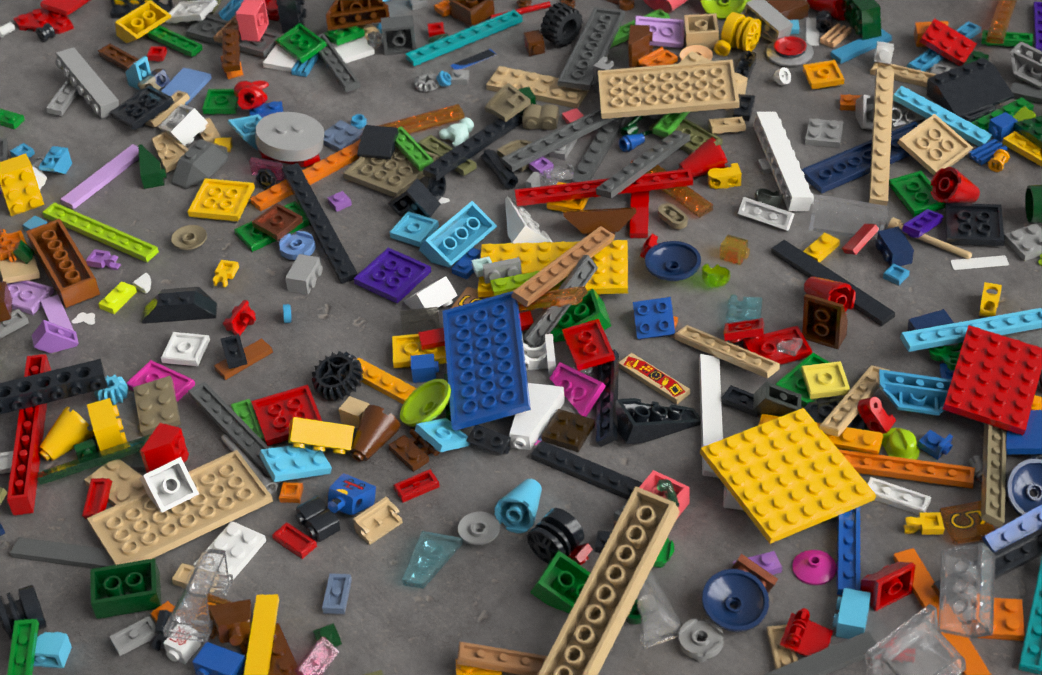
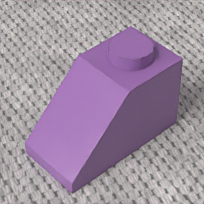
[32,320,79,353]

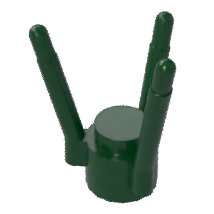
[620,116,653,136]

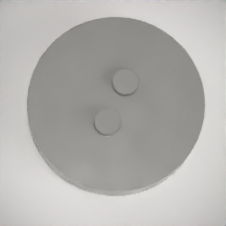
[255,112,324,162]

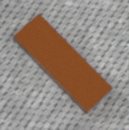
[214,338,273,380]

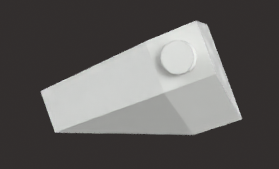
[505,196,552,244]

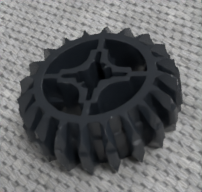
[311,351,364,402]

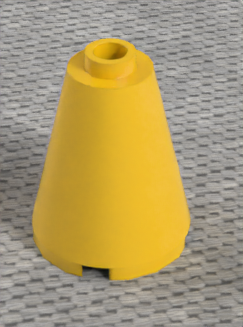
[39,406,95,461]

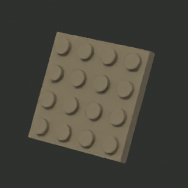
[343,146,439,197]

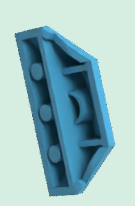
[879,369,951,416]

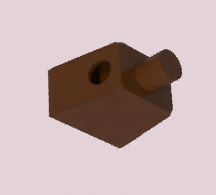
[209,599,253,646]

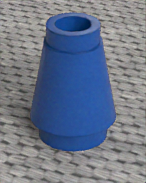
[619,133,645,152]

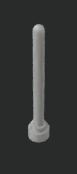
[221,434,278,495]

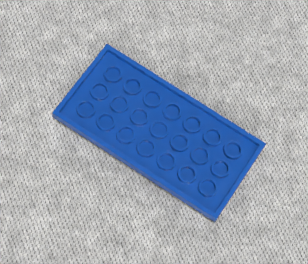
[442,291,531,431]

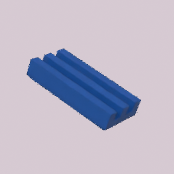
[969,139,1008,165]

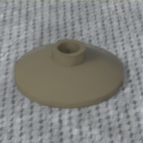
[171,225,207,250]

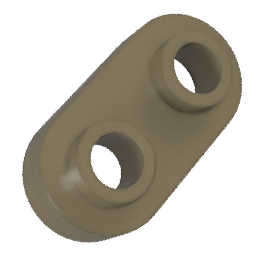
[658,203,688,230]

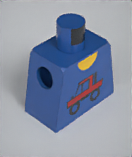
[328,473,376,515]

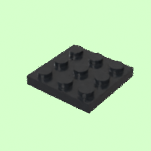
[110,85,175,130]
[945,203,1004,246]

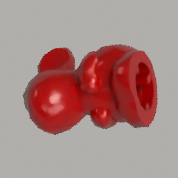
[233,80,269,109]

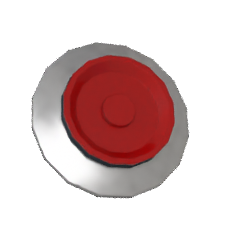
[766,36,814,67]

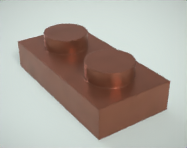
[731,554,778,593]

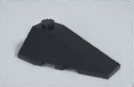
[616,398,701,444]

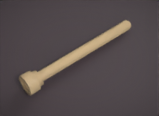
[887,217,972,259]

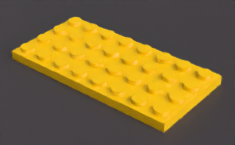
[478,240,628,297]

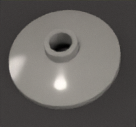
[458,512,500,545]

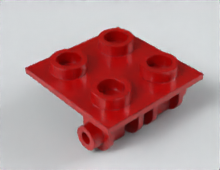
[780,608,833,657]

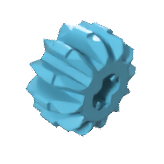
[94,375,128,405]

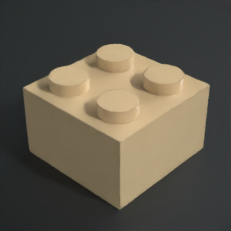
[684,13,719,49]

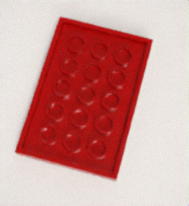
[943,325,1042,436]

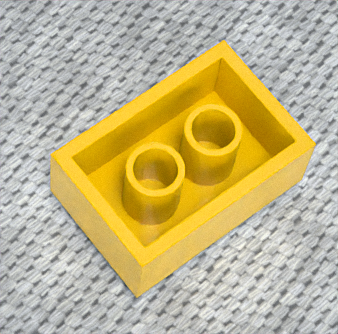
[0,154,44,216]

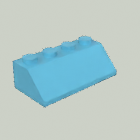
[419,201,497,267]

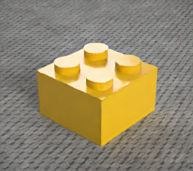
[87,398,127,459]

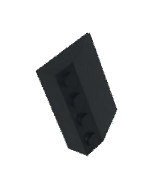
[927,58,1014,118]

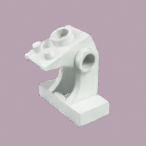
[522,334,556,375]

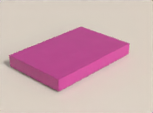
[127,360,195,402]

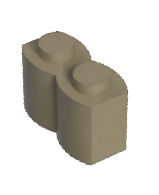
[522,104,559,130]

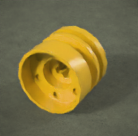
[721,12,762,51]

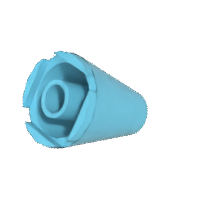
[495,479,542,533]

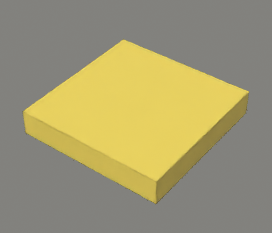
[801,361,850,399]

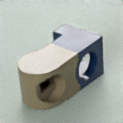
[137,69,171,90]

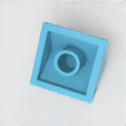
[228,114,262,151]

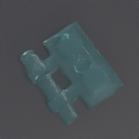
[726,295,762,323]

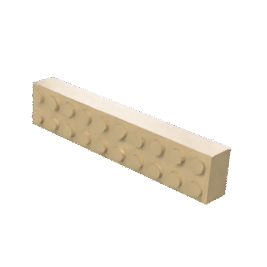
[538,486,680,675]

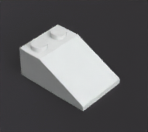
[158,104,208,146]

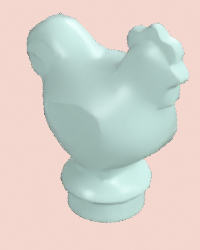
[439,117,474,147]

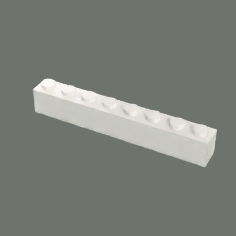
[753,112,814,211]

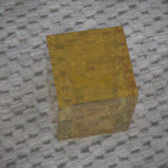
[720,235,750,265]

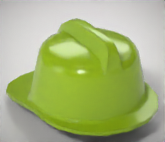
[881,428,920,460]

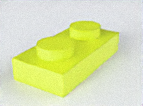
[98,281,137,314]

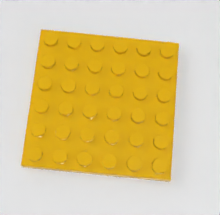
[700,408,876,544]

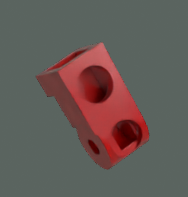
[857,397,896,434]

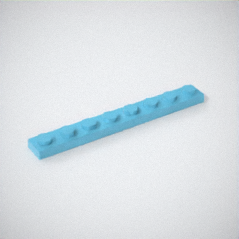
[900,308,1042,352]

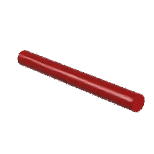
[490,1,551,19]

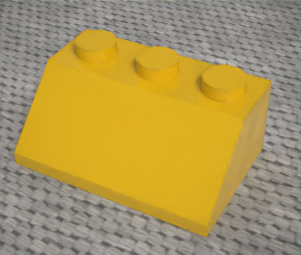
[115,0,172,43]
[288,417,354,455]

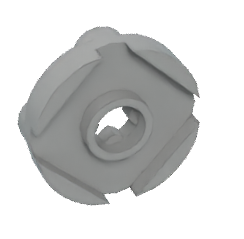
[679,618,724,662]

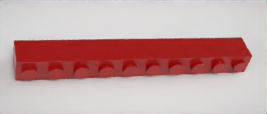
[7,354,51,515]

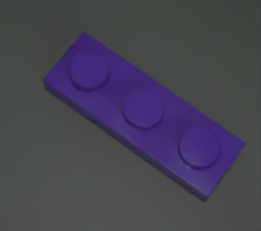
[902,209,944,238]

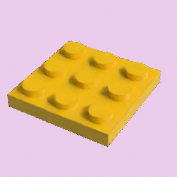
[188,178,255,221]

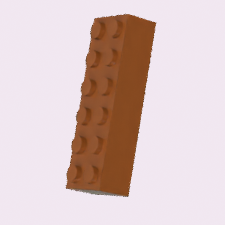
[26,219,100,308]

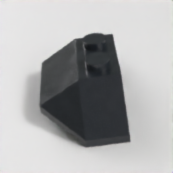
[142,287,218,324]

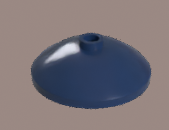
[645,241,701,281]
[1006,459,1042,516]
[702,569,769,632]

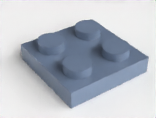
[324,120,363,152]

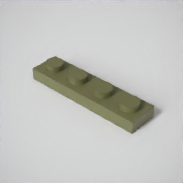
[418,135,477,176]

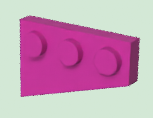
[550,362,606,417]

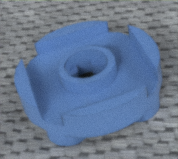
[279,231,316,260]

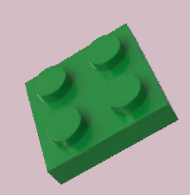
[323,26,365,46]
[202,89,238,115]

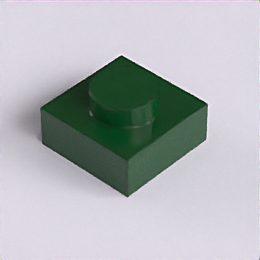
[13,240,35,264]
[73,439,97,460]
[313,623,342,652]

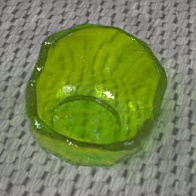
[702,263,731,288]

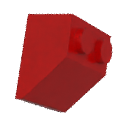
[140,423,189,473]
[860,562,916,612]

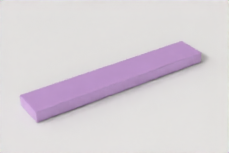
[60,144,139,209]

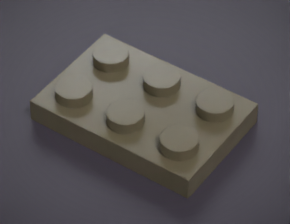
[133,376,181,436]

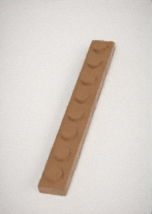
[512,226,615,307]

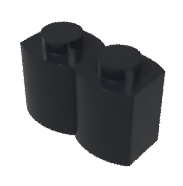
[295,496,341,542]

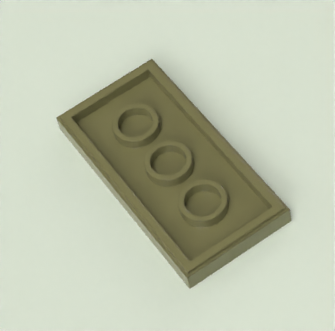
[649,118,723,154]

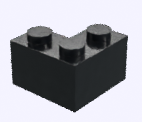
[388,178,441,218]

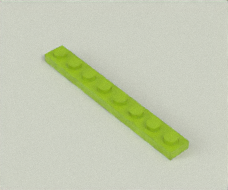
[42,202,159,262]

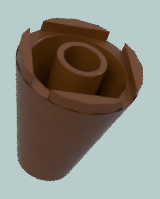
[350,405,401,462]

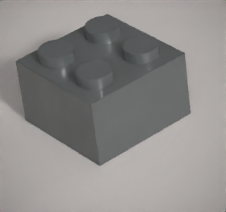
[381,15,417,56]

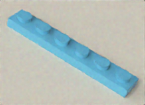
[893,86,992,147]

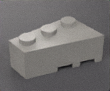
[743,0,793,43]

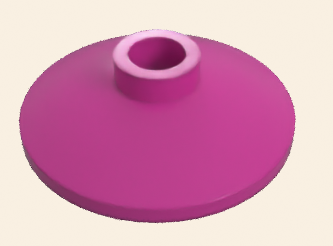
[792,550,837,585]

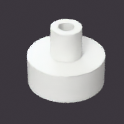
[773,68,791,85]

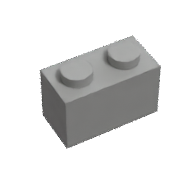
[285,254,323,295]

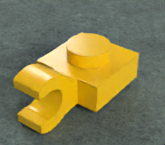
[903,512,944,535]

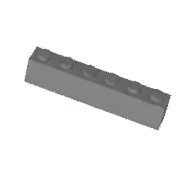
[55,47,119,119]

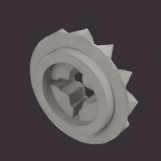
[414,73,440,92]

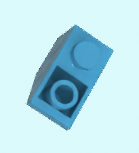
[38,146,72,174]

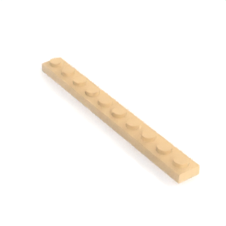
[869,68,894,206]

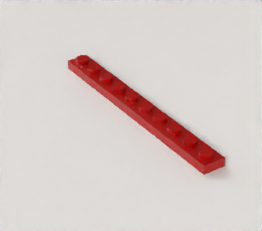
[515,169,693,206]

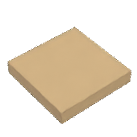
[0,256,40,284]

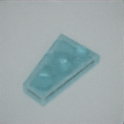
[402,531,463,589]

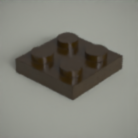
[541,409,595,452]

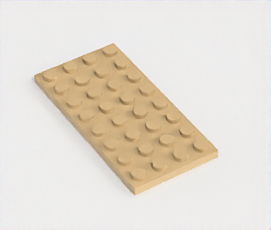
[598,59,739,119]
[87,450,273,565]

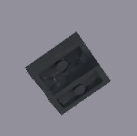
[357,125,399,159]

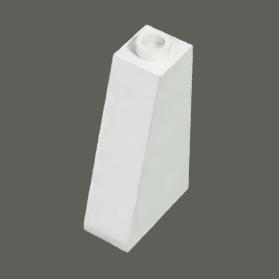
[509,383,565,450]

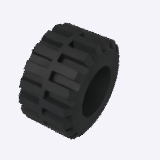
[540,2,582,47]

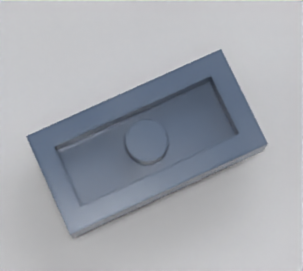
[322,574,352,614]

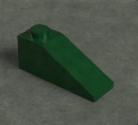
[138,145,167,189]

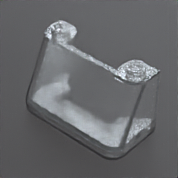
[637,571,681,649]

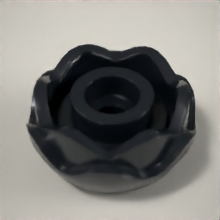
[256,168,276,190]

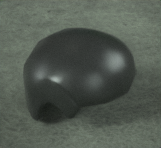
[754,188,783,207]

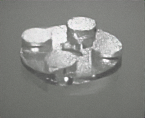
[539,164,575,185]

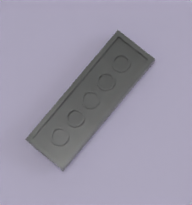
[186,15,281,57]

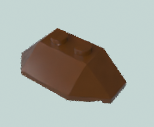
[325,0,390,30]
[563,207,636,236]

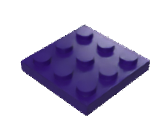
[354,248,431,304]

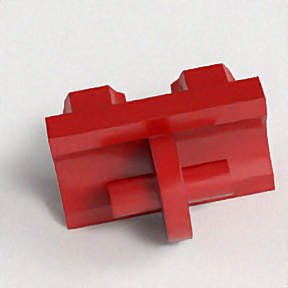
[223,300,256,336]

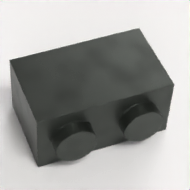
[753,382,801,417]

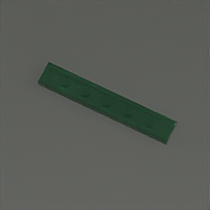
[38,434,151,485]

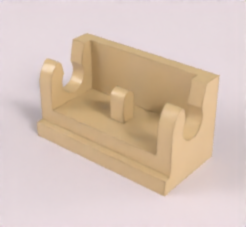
[353,497,403,545]

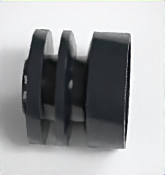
[527,508,584,564]
[0,584,47,640]

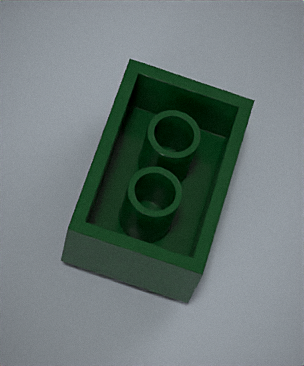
[843,0,882,40]
[90,558,161,619]

